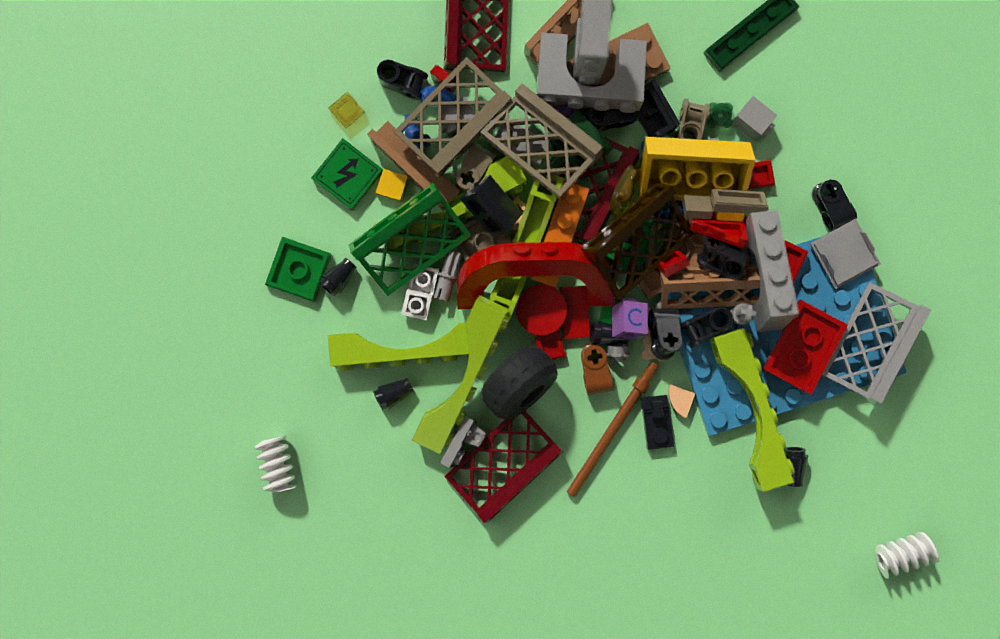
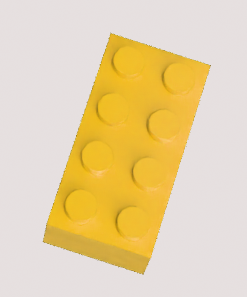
[638,137,755,201]

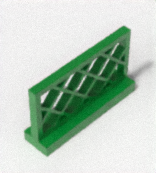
[349,183,472,296]

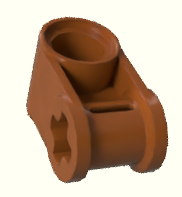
[581,344,613,396]

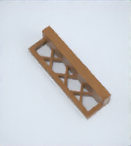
[524,0,582,67]
[367,121,461,211]
[659,264,760,309]

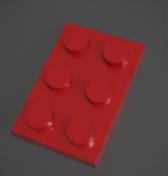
[762,300,848,395]

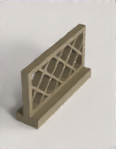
[394,57,512,178]
[480,84,603,199]

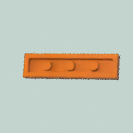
[531,180,589,288]

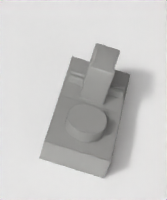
[440,416,487,468]

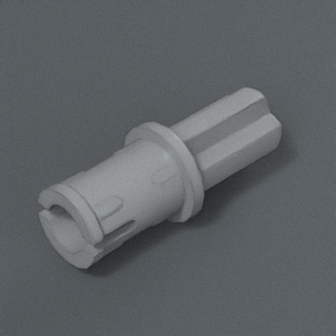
[433,250,462,302]
[730,303,757,325]

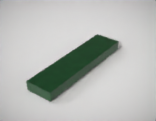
[703,0,800,72]

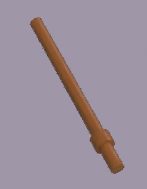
[566,361,660,497]

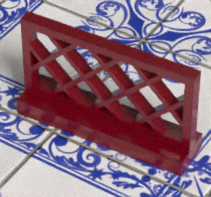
[443,0,509,72]
[548,138,640,244]
[444,411,563,523]

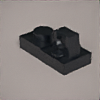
[640,395,674,450]

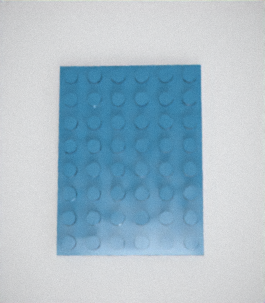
[661,236,907,436]

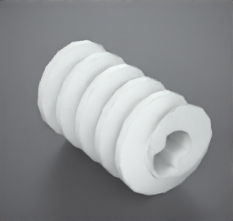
[254,436,297,493]
[875,532,939,579]

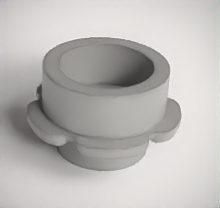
[606,343,631,362]

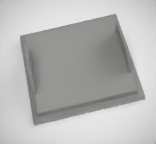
[810,219,881,289]

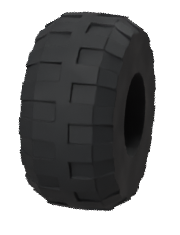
[481,346,558,420]

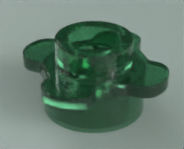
[707,102,733,128]

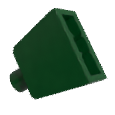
[549,109,612,169]

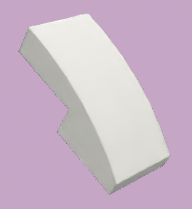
[401,263,440,321]

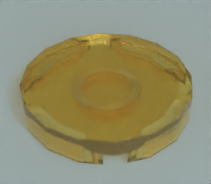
[609,164,641,216]

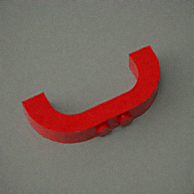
[457,242,614,309]

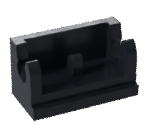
[634,79,680,138]
[460,175,523,237]

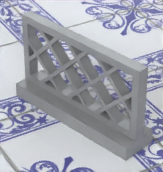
[822,282,931,405]

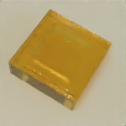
[328,92,365,129]

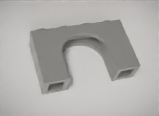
[572,0,612,87]
[536,33,647,113]
[745,210,799,333]

